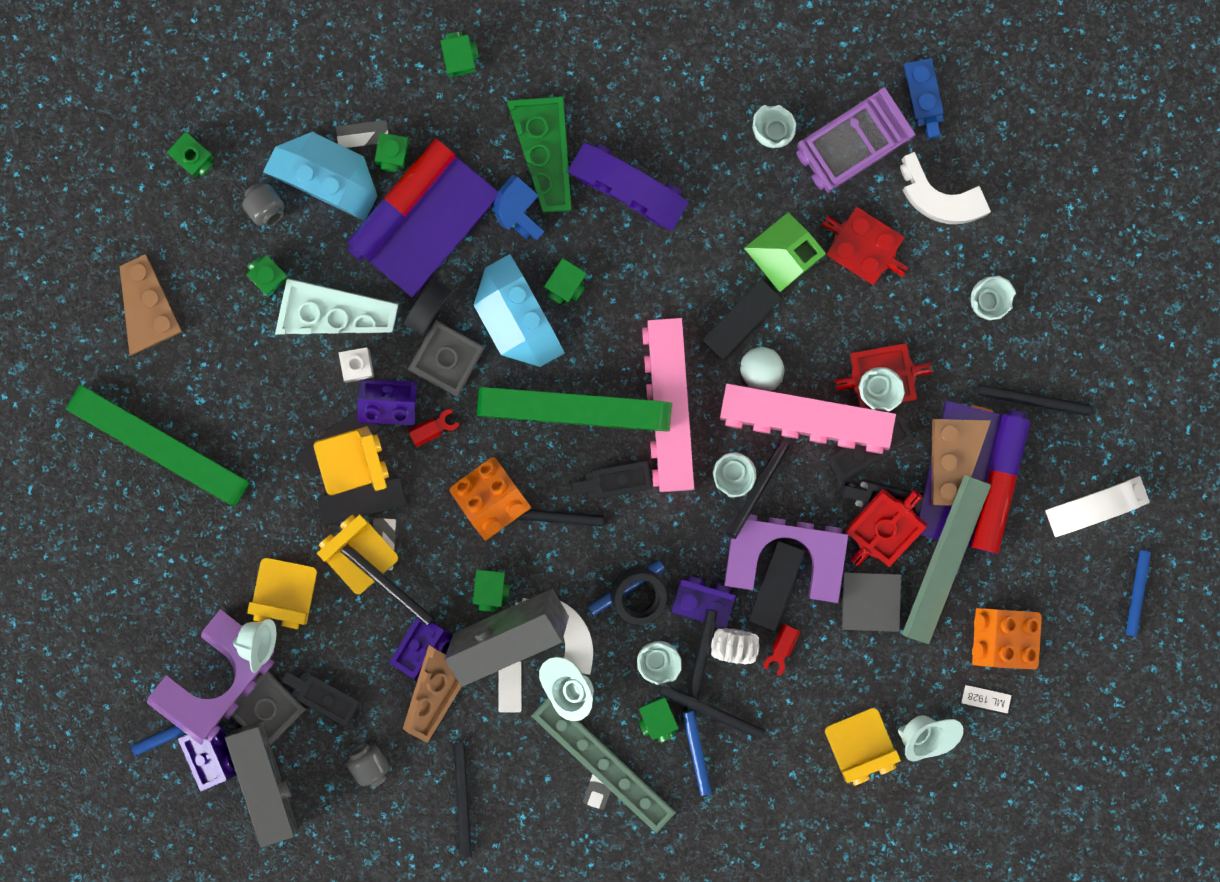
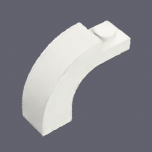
[900,152,991,224]
[1045,476,1150,537]
[515,598,593,675]

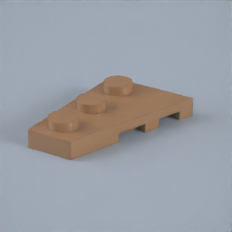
[120,254,182,356]
[931,419,991,505]
[403,645,461,743]

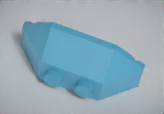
[263,132,378,221]
[474,254,565,367]

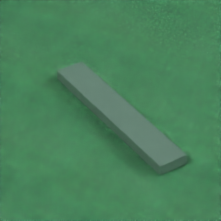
[902,475,991,644]
[531,697,676,834]

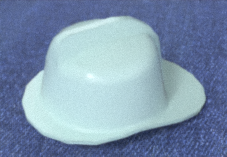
[233,619,276,673]
[539,657,594,721]
[898,715,963,761]

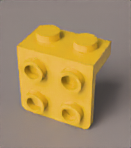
[314,426,389,495]
[317,515,398,594]
[247,558,317,629]
[825,708,901,785]

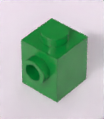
[440,32,479,78]
[167,132,214,179]
[375,133,410,172]
[246,255,290,298]
[544,258,587,305]
[473,570,510,612]
[638,697,679,743]

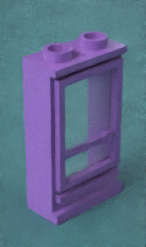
[796,87,916,193]

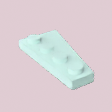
[275,278,399,335]

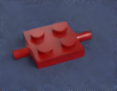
[821,207,909,285]
[835,343,932,409]
[846,489,927,567]

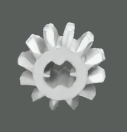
[711,628,759,664]

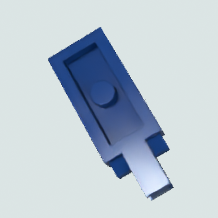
[903,58,944,140]

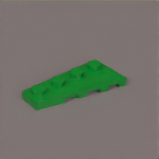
[507,97,572,213]

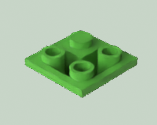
[744,212,826,292]

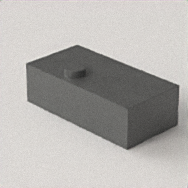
[445,589,569,687]
[225,721,298,848]

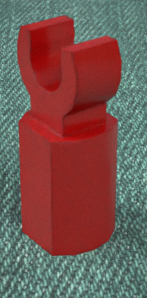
[408,409,460,447]
[763,624,801,676]

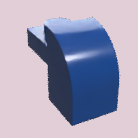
[494,175,544,240]

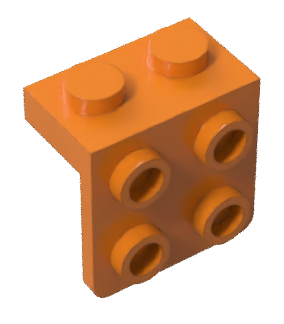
[450,457,531,541]
[972,608,1042,669]

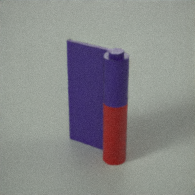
[347,138,498,298]
[919,401,1030,554]

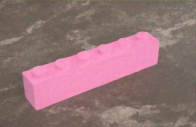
[642,318,694,492]
[720,384,896,454]

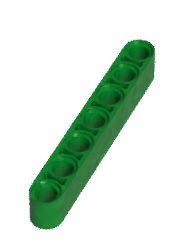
[66,385,250,507]
[476,387,672,432]

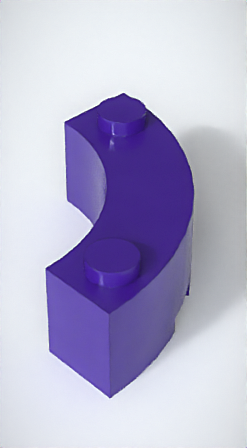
[567,142,689,231]

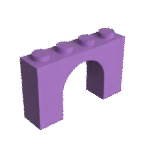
[724,514,848,603]
[147,609,275,745]

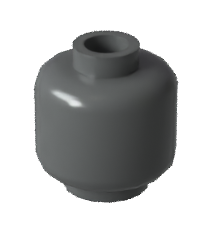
[242,184,285,227]
[347,743,390,788]

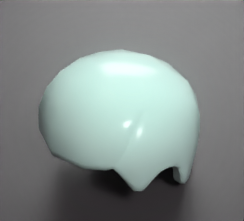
[752,105,796,148]
[971,276,1016,320]
[740,346,785,391]
[859,367,905,411]
[713,452,756,498]
[637,641,682,685]

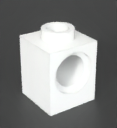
[339,347,374,383]

